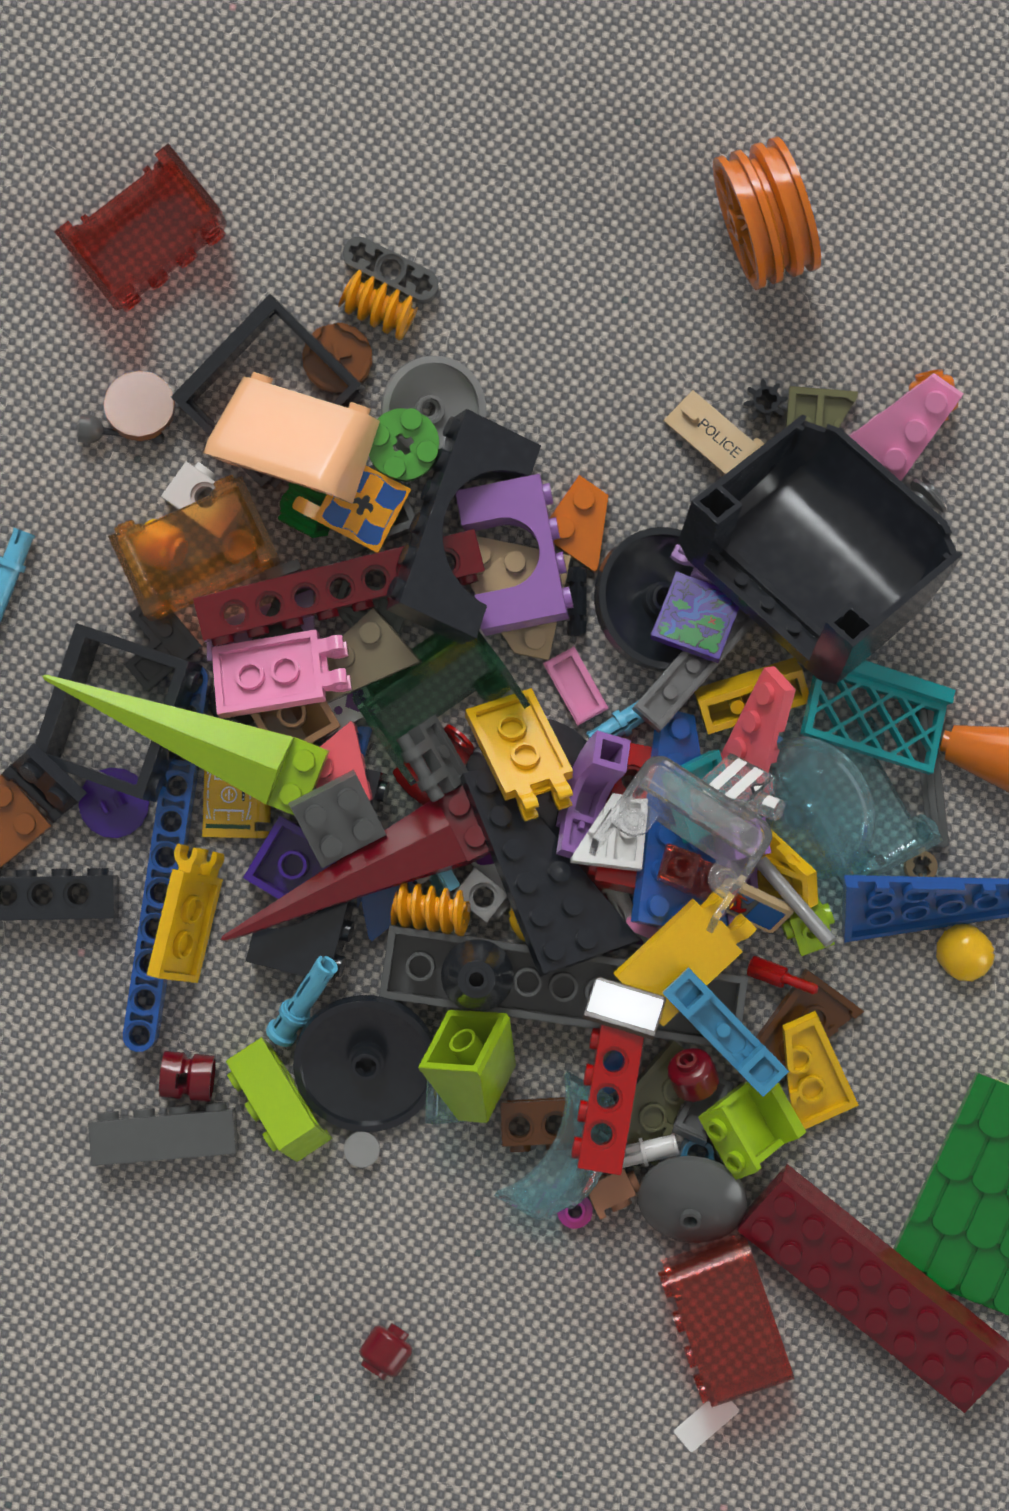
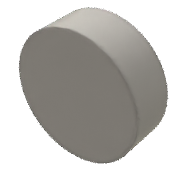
[344,1131,380,1168]

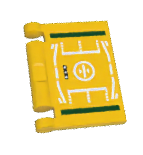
[202,770,271,839]

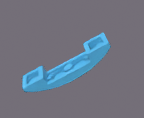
[662,967,789,1097]

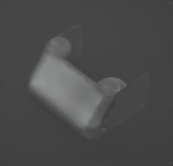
[589,756,772,934]

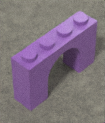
[456,474,574,636]

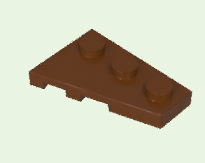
[756,968,865,1068]

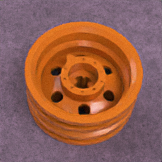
[713,136,821,290]

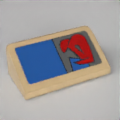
[716,878,794,933]

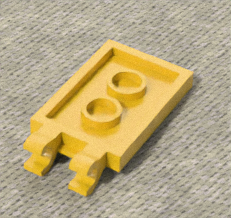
[465,688,573,821]
[147,844,224,983]
[613,888,757,1027]

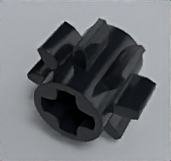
[742,379,788,426]

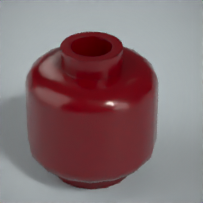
[667,1048,719,1102]
[359,1323,413,1380]

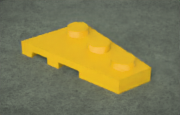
[782,1011,859,1129]

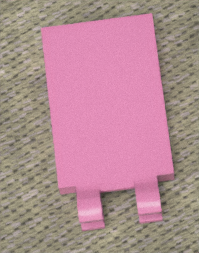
[211,629,352,719]

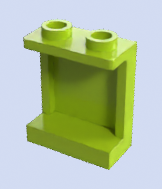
[698,1080,806,1180]

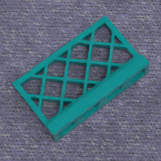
[800,660,956,775]

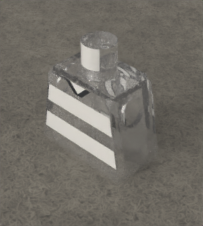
[691,753,785,831]

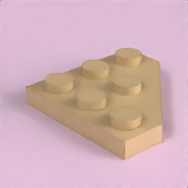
[469,536,571,661]

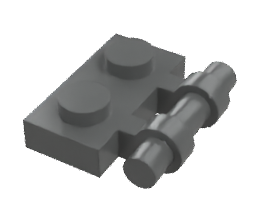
[396,714,468,802]

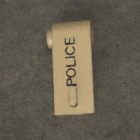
[664,390,765,477]

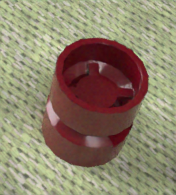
[159,1051,216,1102]

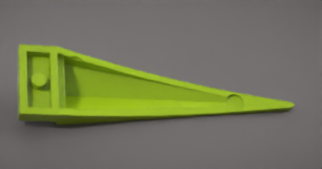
[42,675,330,816]

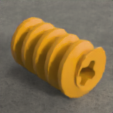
[338,269,418,341]
[391,883,471,937]

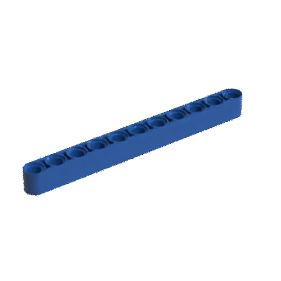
[123,667,212,1052]

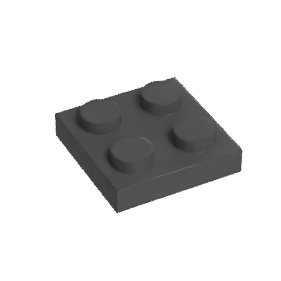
[288,770,386,868]

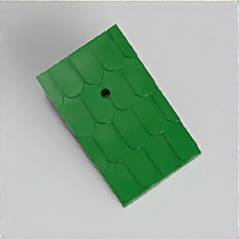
[893,1072,1009,1316]

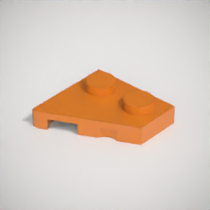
[550,475,608,573]

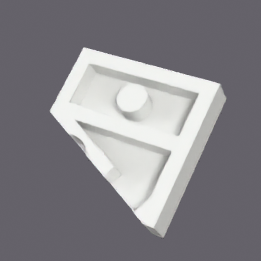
[570,793,649,872]

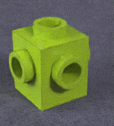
[781,898,835,956]

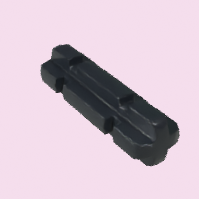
[567,567,587,637]

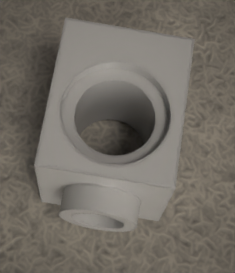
[453,867,510,922]

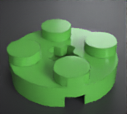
[369,408,440,482]

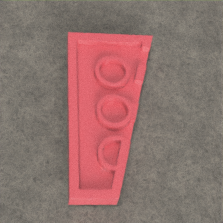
[721,666,796,820]

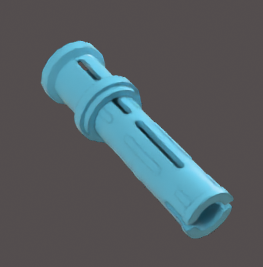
[266,956,338,1047]

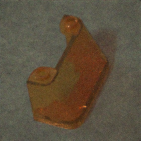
[108,475,281,621]

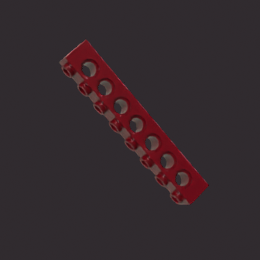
[193,529,485,647]

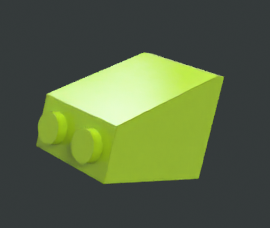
[418,1010,516,1123]

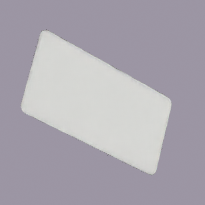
[674,1390,739,1452]

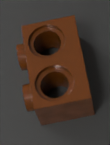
[500,1096,574,1152]

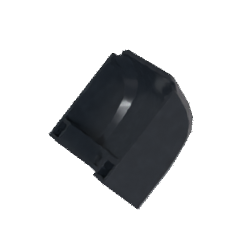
[678,415,962,685]

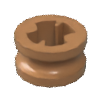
[903,850,938,877]

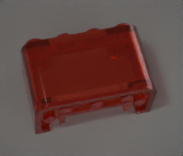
[54,143,227,312]
[658,1233,795,1407]

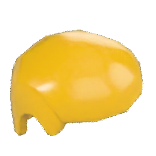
[936,924,995,982]

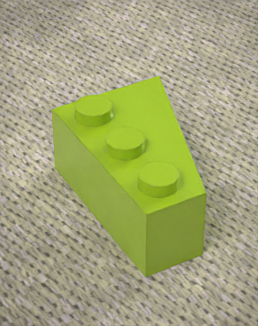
[226,1037,333,1162]

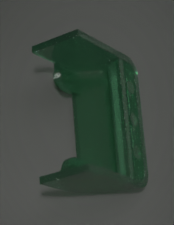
[352,631,530,786]

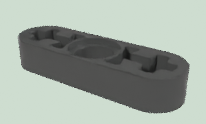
[343,237,439,304]

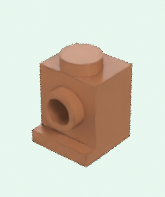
[584,1168,640,1220]

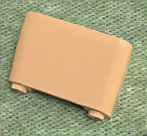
[203,372,380,504]

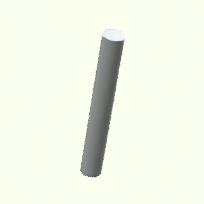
[756,857,836,947]

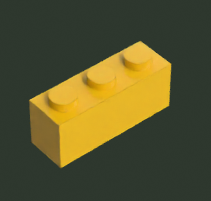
[694,657,809,735]

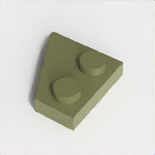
[785,386,858,428]

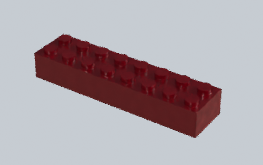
[737,1164,1009,1413]

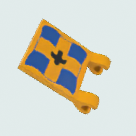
[292,465,411,553]

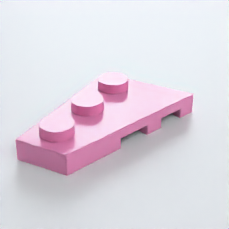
[849,373,964,481]

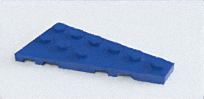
[631,711,728,928]
[841,875,1009,943]

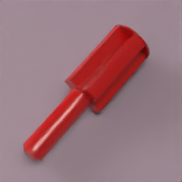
[747,956,819,995]

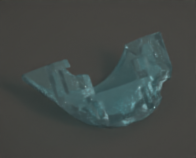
[494,1071,614,1221]

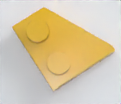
[757,826,818,908]

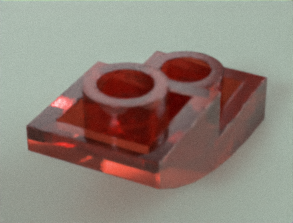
[657,843,727,901]

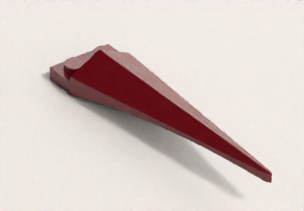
[220,786,490,942]

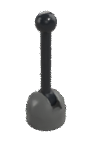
[78,414,165,445]

